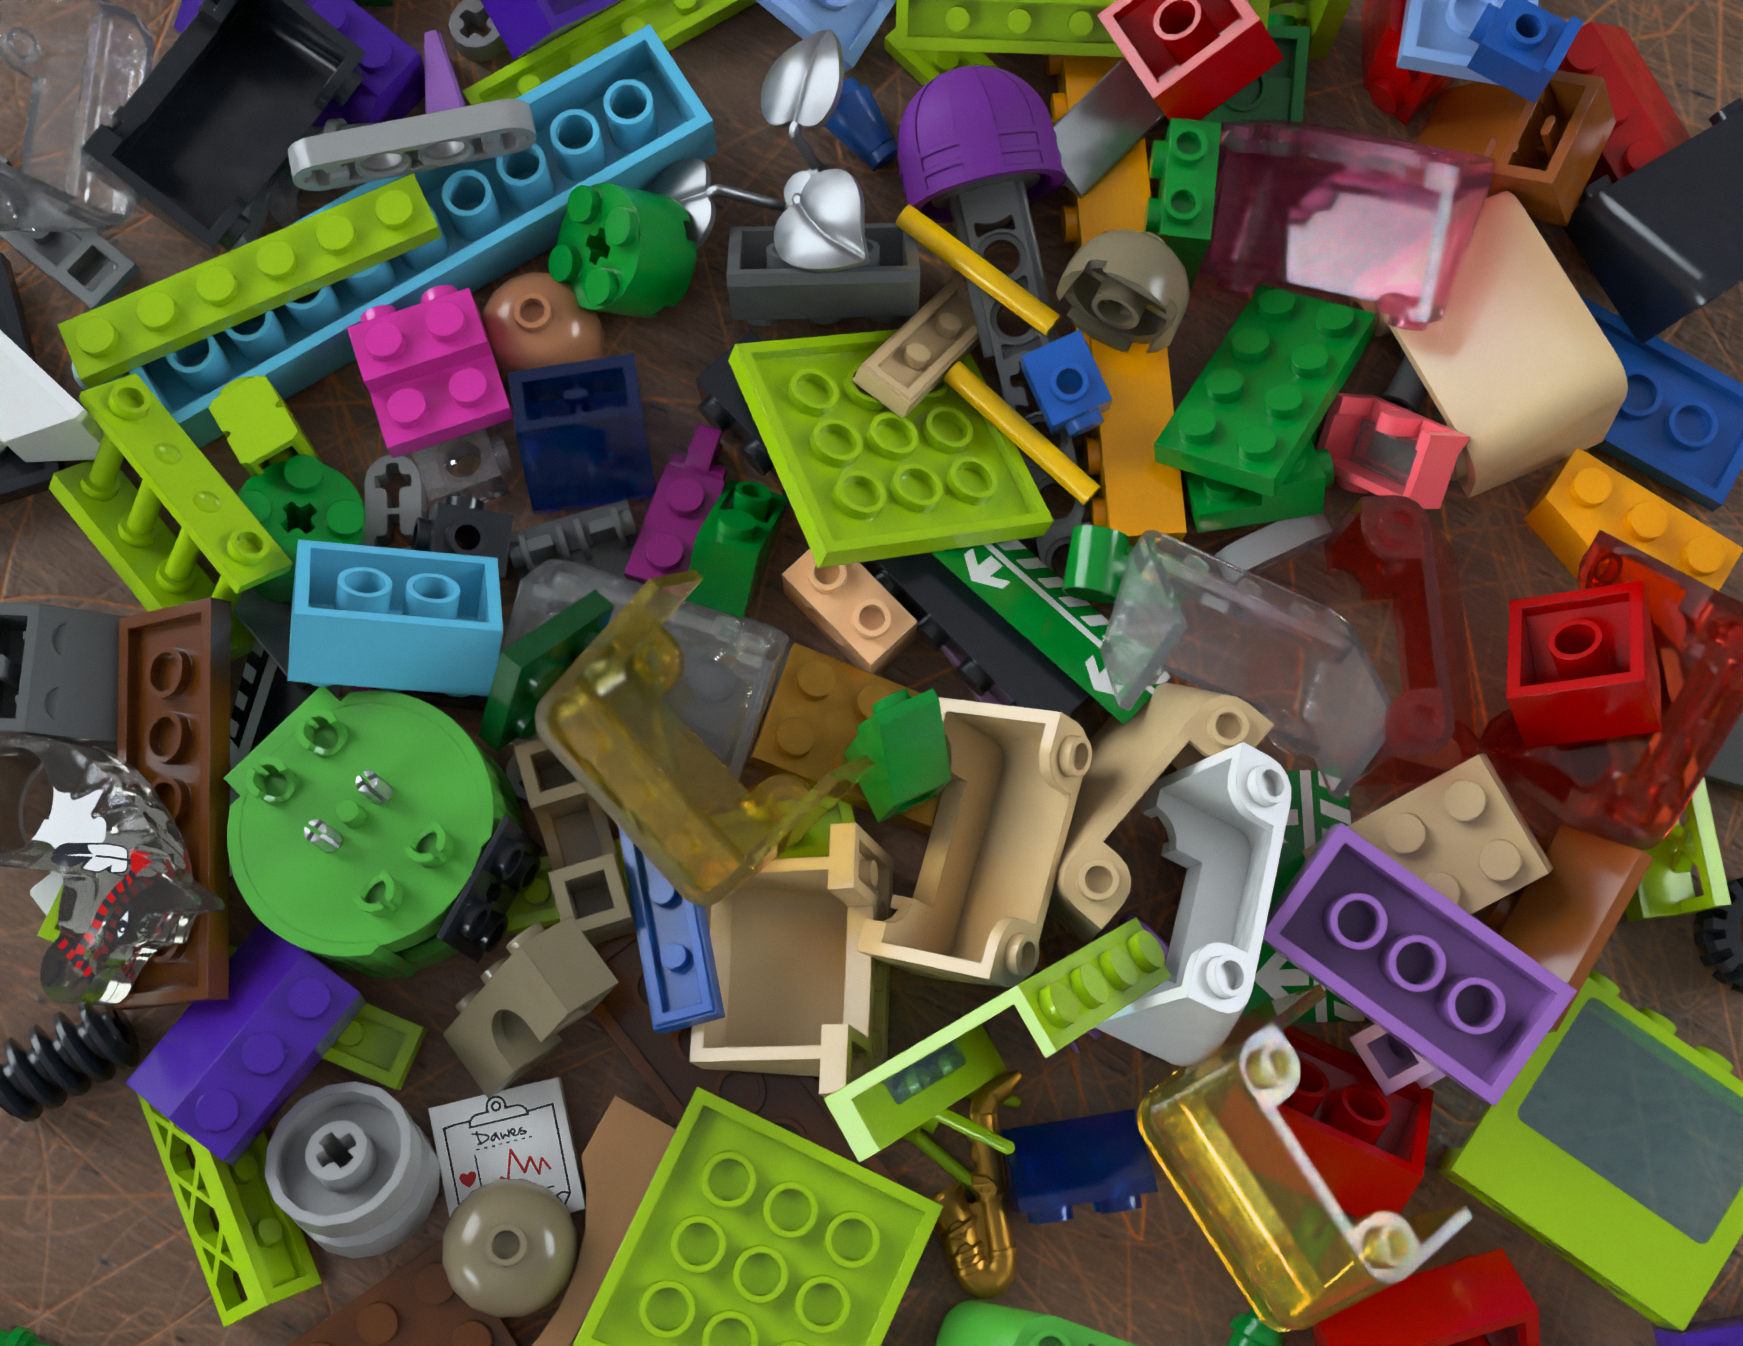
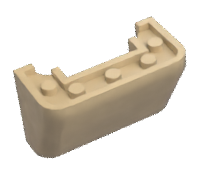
[1350,191,1628,498]
[1047,682,1274,945]
[856,697,1092,987]

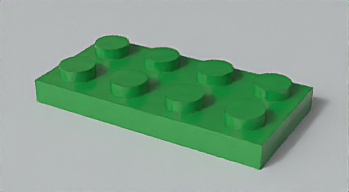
[1154,284,1376,498]

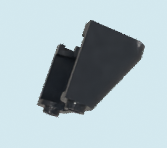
[80,0,366,253]
[1562,98,1743,346]

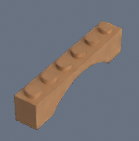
[532,1095,677,1346]

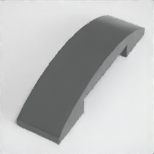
[0,154,140,310]

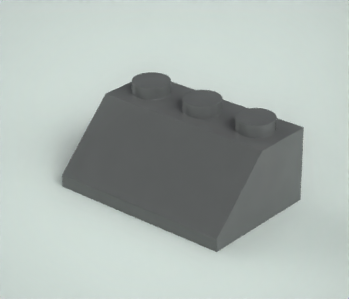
[727,223,920,326]

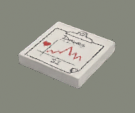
[428,1077,586,1217]

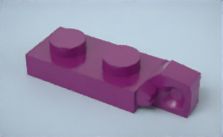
[624,424,727,601]

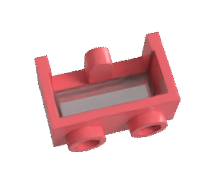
[1316,393,1470,516]

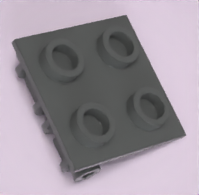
[509,499,662,633]

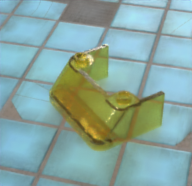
[535,569,875,906]
[1137,984,1473,1332]

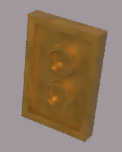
[748,642,943,834]

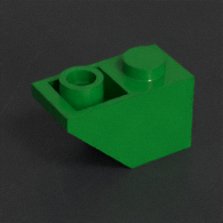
[682,479,788,619]
[844,688,952,823]

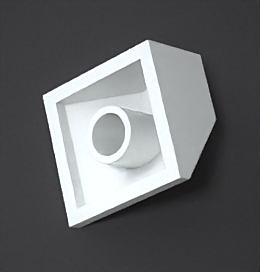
[0,330,104,462]

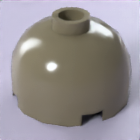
[1056,229,1190,353]
[442,1179,578,1318]

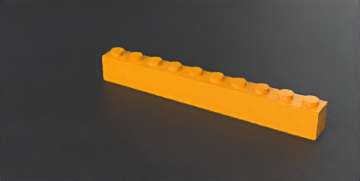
[1045,54,1187,551]

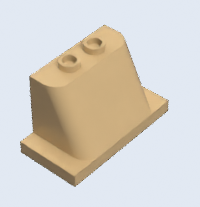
[689,823,894,1097]

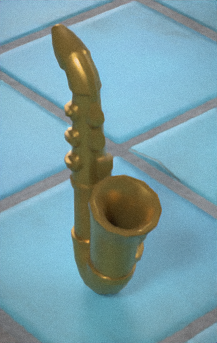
[928,1069,1022,1300]

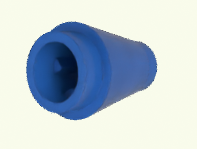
[823,77,898,172]

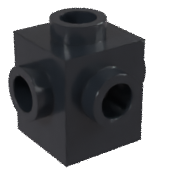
[411,496,514,582]

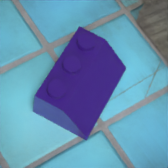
[126,922,366,1166]

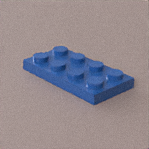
[1579,294,1743,512]

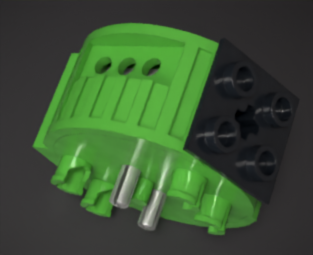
[224,687,542,979]

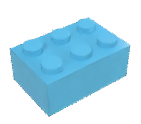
[287,539,503,697]

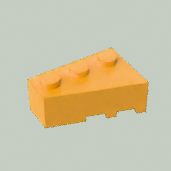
[1524,447,1743,655]

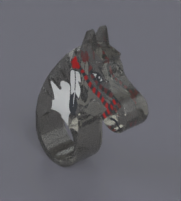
[0,734,225,1006]

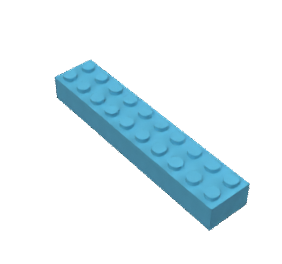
[129,24,718,449]

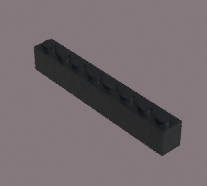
[695,330,1096,720]

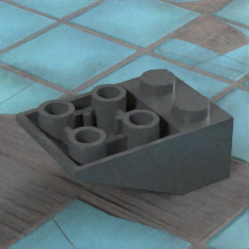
[0,602,128,749]

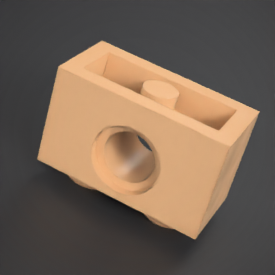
[782,549,918,675]

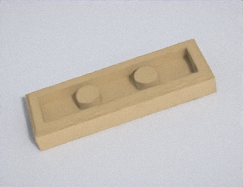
[853,276,1004,419]

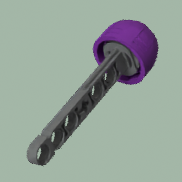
[897,65,1091,580]

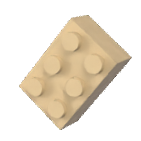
[1302,753,1553,915]

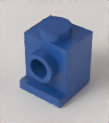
[1467,0,1584,104]

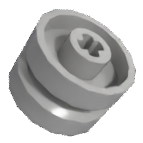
[265,1081,440,1259]

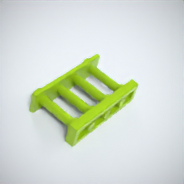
[49,373,293,661]

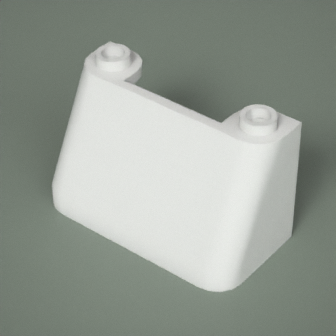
[1094,742,1291,1067]

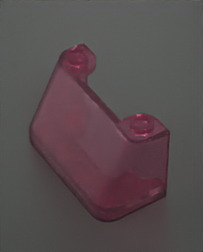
[1198,118,1496,331]

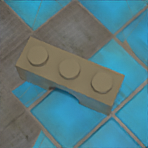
[513,727,636,945]
[442,916,619,1099]

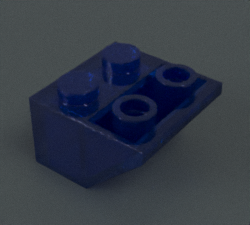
[507,353,657,515]
[999,1109,1158,1225]

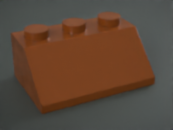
[1483,825,1654,1033]

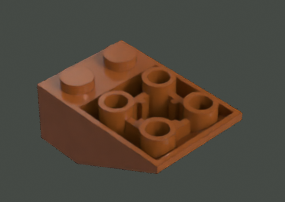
[1394,70,1616,226]

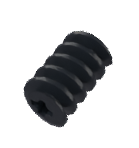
[0,991,140,1122]

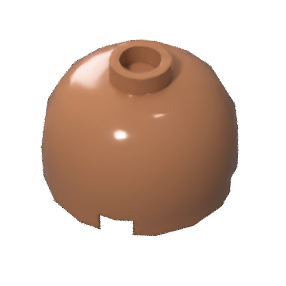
[481,271,604,399]

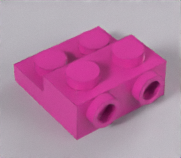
[347,285,514,458]

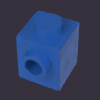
[1021,329,1112,438]

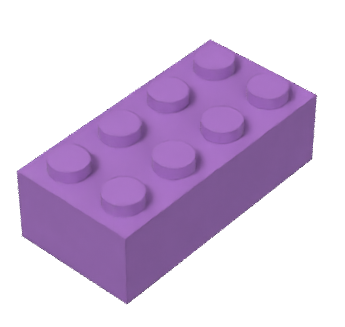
[1262,823,1577,1106]

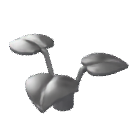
[647,29,870,272]

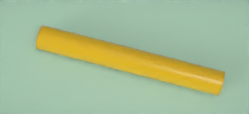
[895,204,1061,336]
[943,361,1101,505]

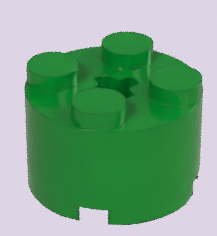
[548,183,696,319]
[237,454,366,604]

